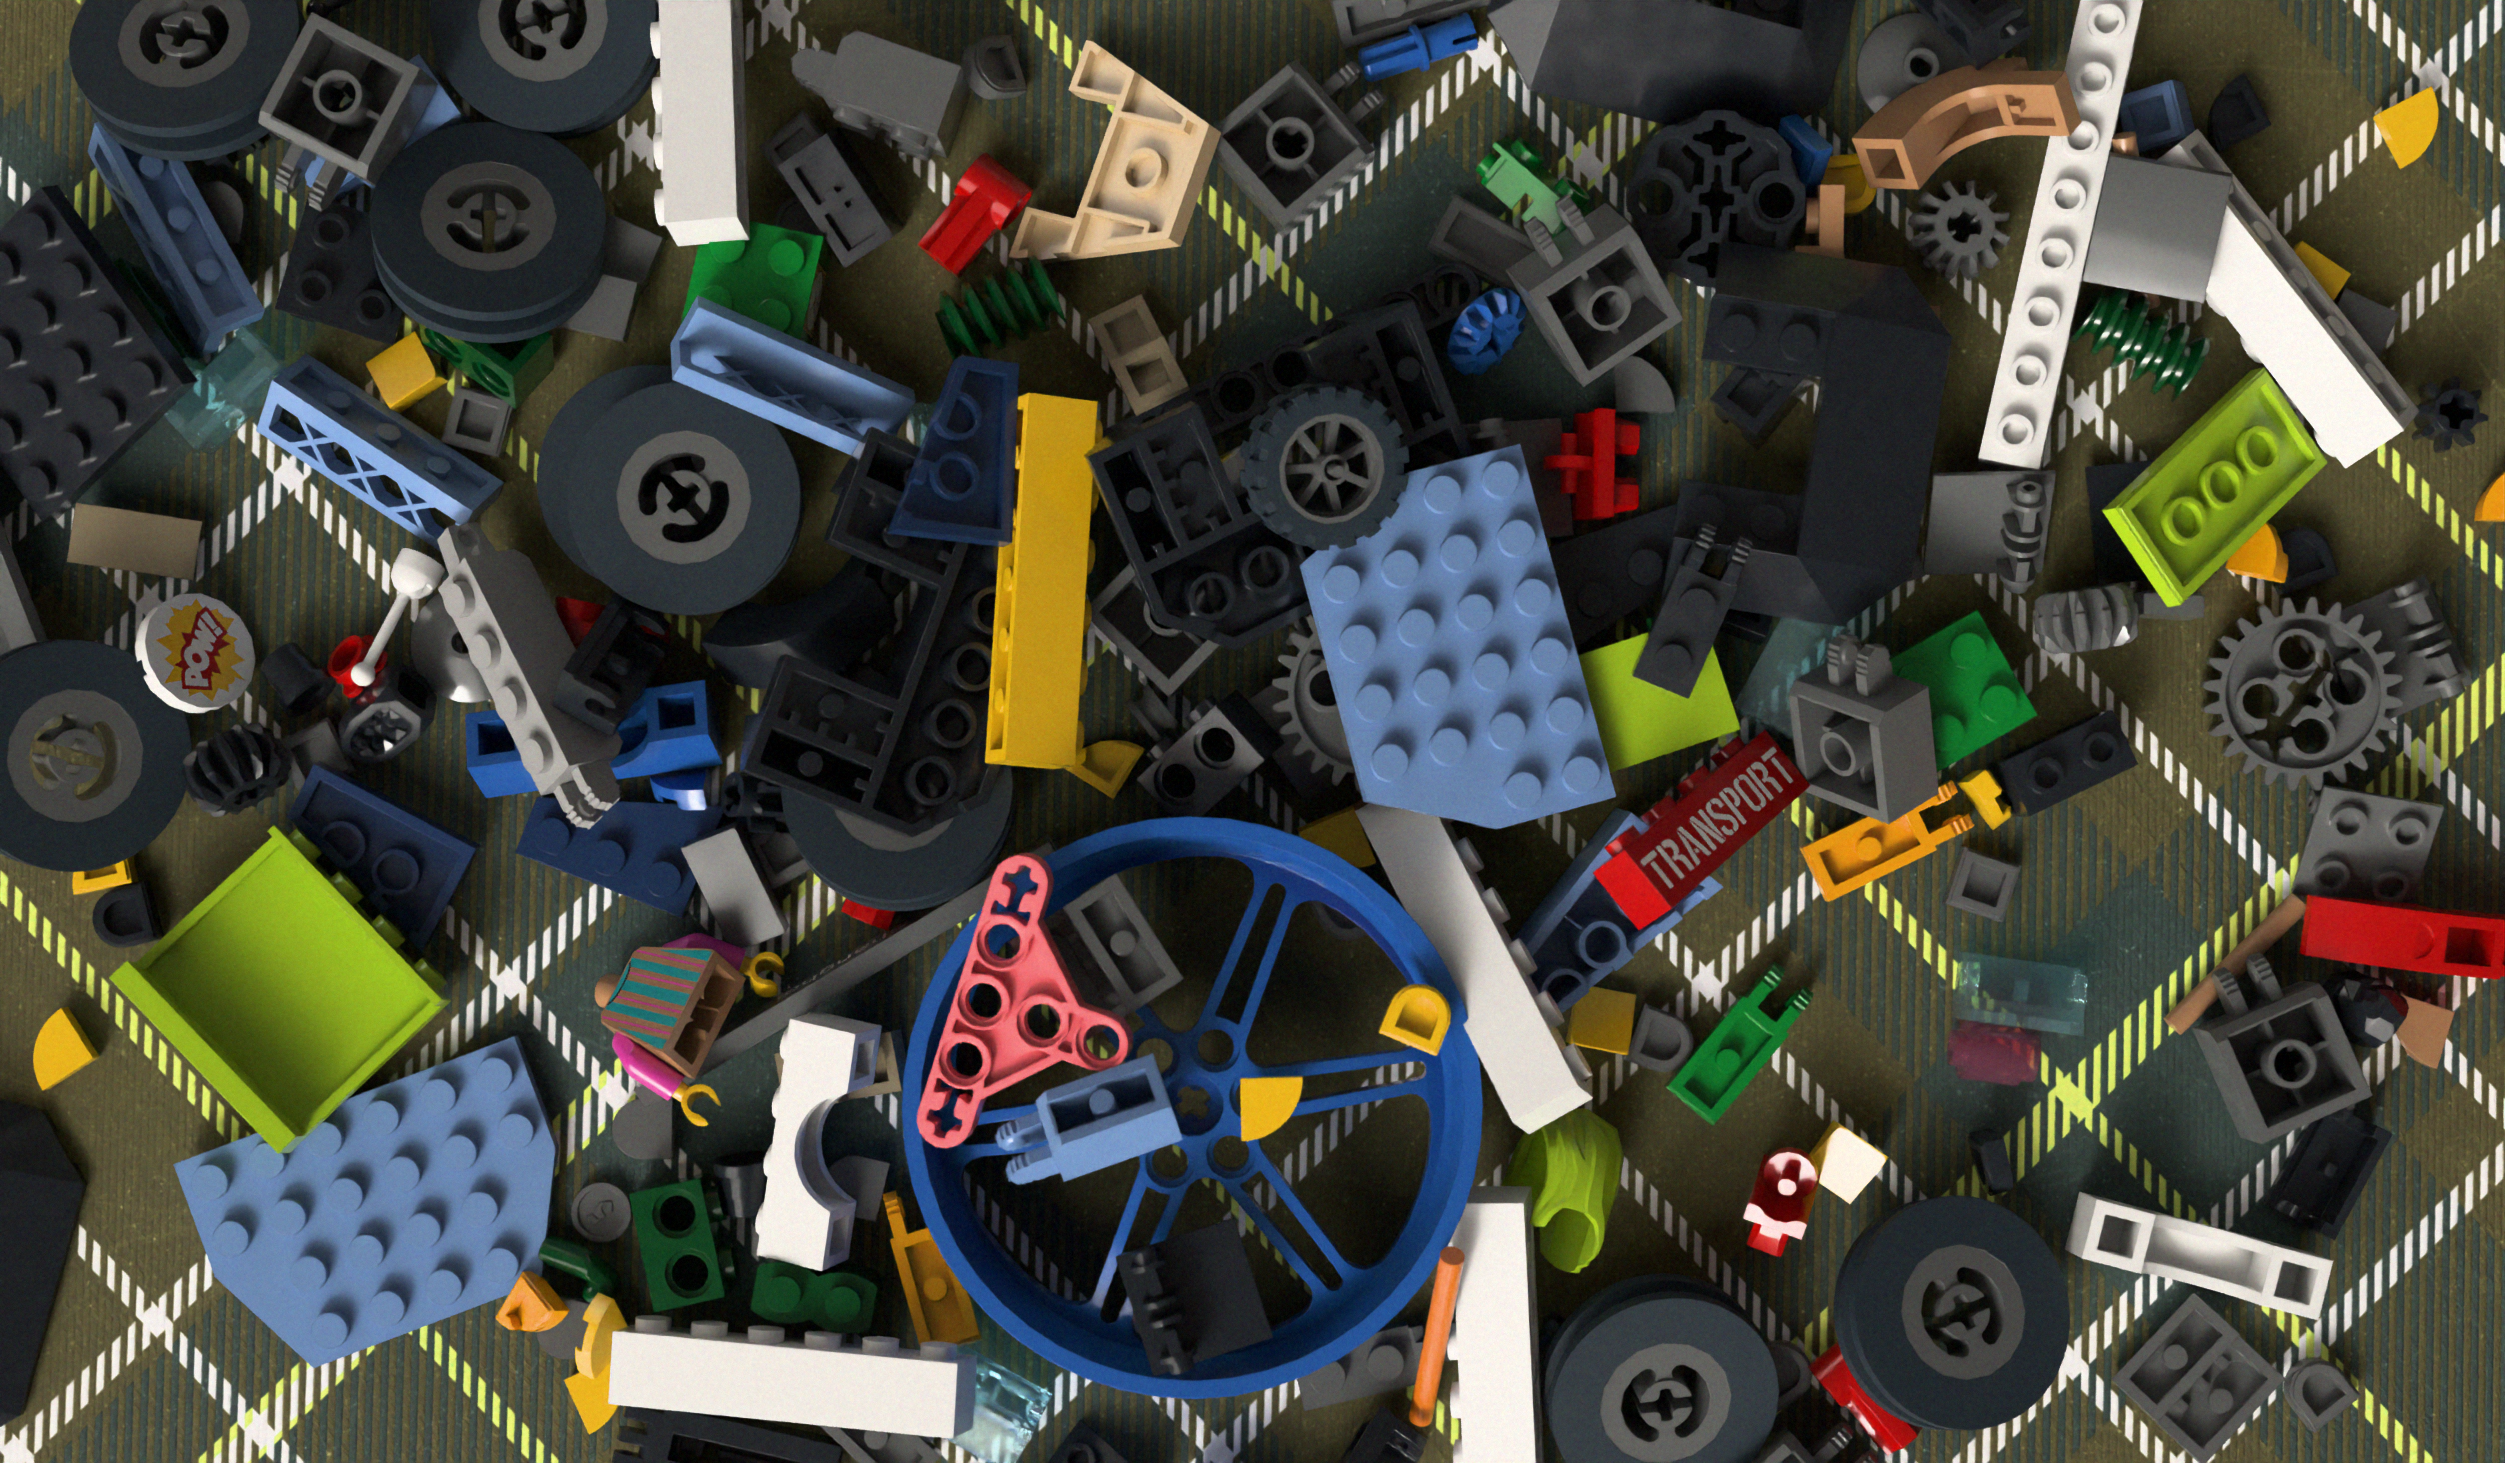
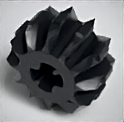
[181,723,292,817]

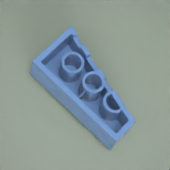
[1511,807,1723,1014]

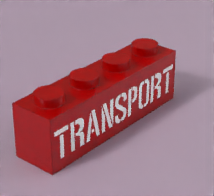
[1593,730,1810,930]

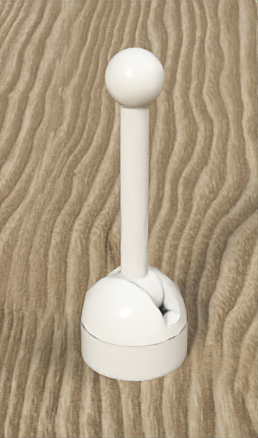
[351,548,445,686]

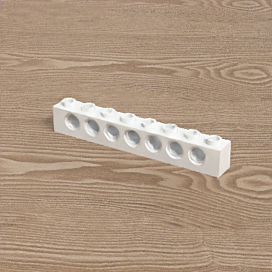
[1978,0,2143,471]

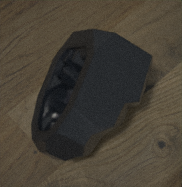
[338,663,437,764]
[2323,970,2409,1049]

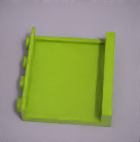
[109,825,451,1154]

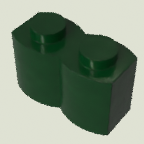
[750,1258,885,1334]

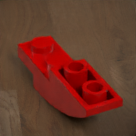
[2299,894,2505,980]

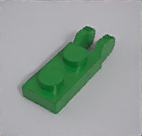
[1664,961,1814,1126]

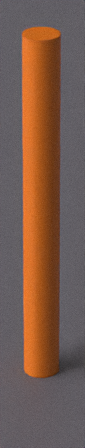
[1409,1246,1465,1427]

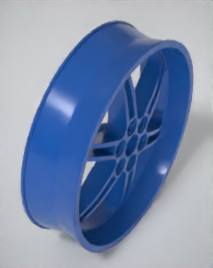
[902,816,1483,1399]

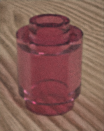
[1947,1019,2041,1087]

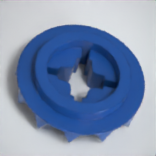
[1447,288,1527,376]

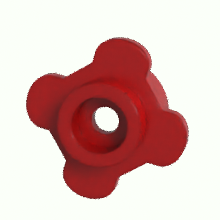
[327,635,388,698]

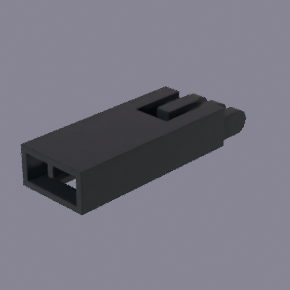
[611,1406,844,1463]

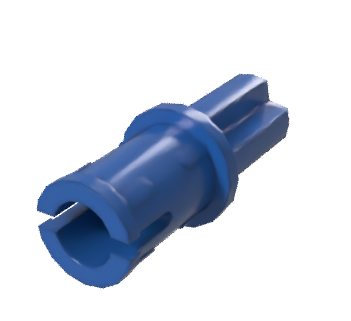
[1358,12,1478,82]

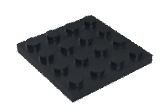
[0,185,198,523]

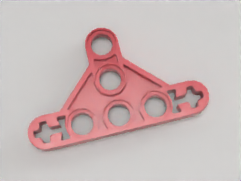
[917,852,1133,1148]

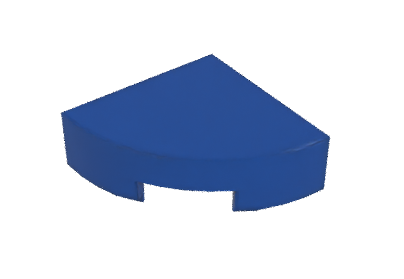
[1778,114,1833,197]
[649,766,712,810]

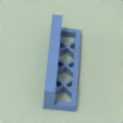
[87,122,265,357]
[670,295,916,455]
[256,353,504,552]

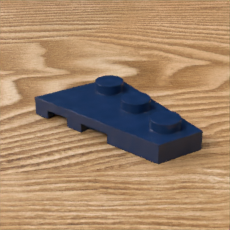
[888,356,1019,547]
[287,761,481,952]
[515,797,726,918]

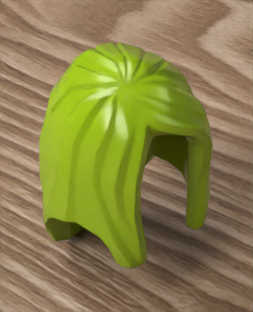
[1502,1108,1624,1273]

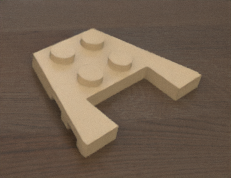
[1009,40,1221,266]

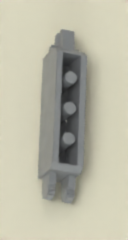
[437,522,623,830]

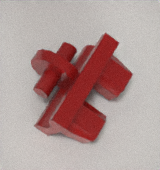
[1543,408,1640,522]
[1743,1147,1821,1257]

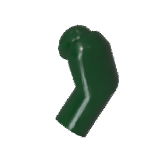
[538,1234,621,1303]

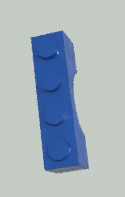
[465,680,723,798]

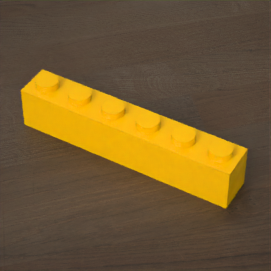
[985,392,1103,769]

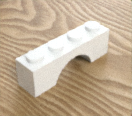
[755,1011,882,1271]
[2065,1192,2333,1320]

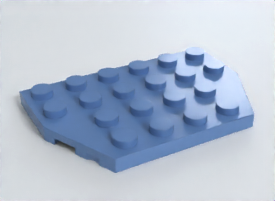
[1300,444,1616,829]
[173,1035,559,1368]

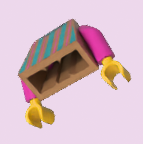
[595,933,785,1126]

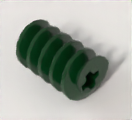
[934,255,1067,361]
[2069,285,2211,402]

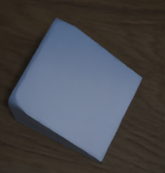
[2119,80,2195,153]

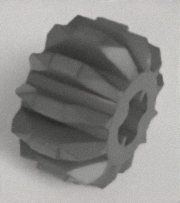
[1907,179,2011,281]
[2033,583,2140,654]

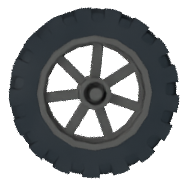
[1240,382,1409,551]

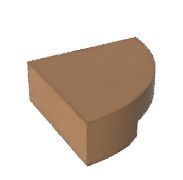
[2396,994,2455,1069]

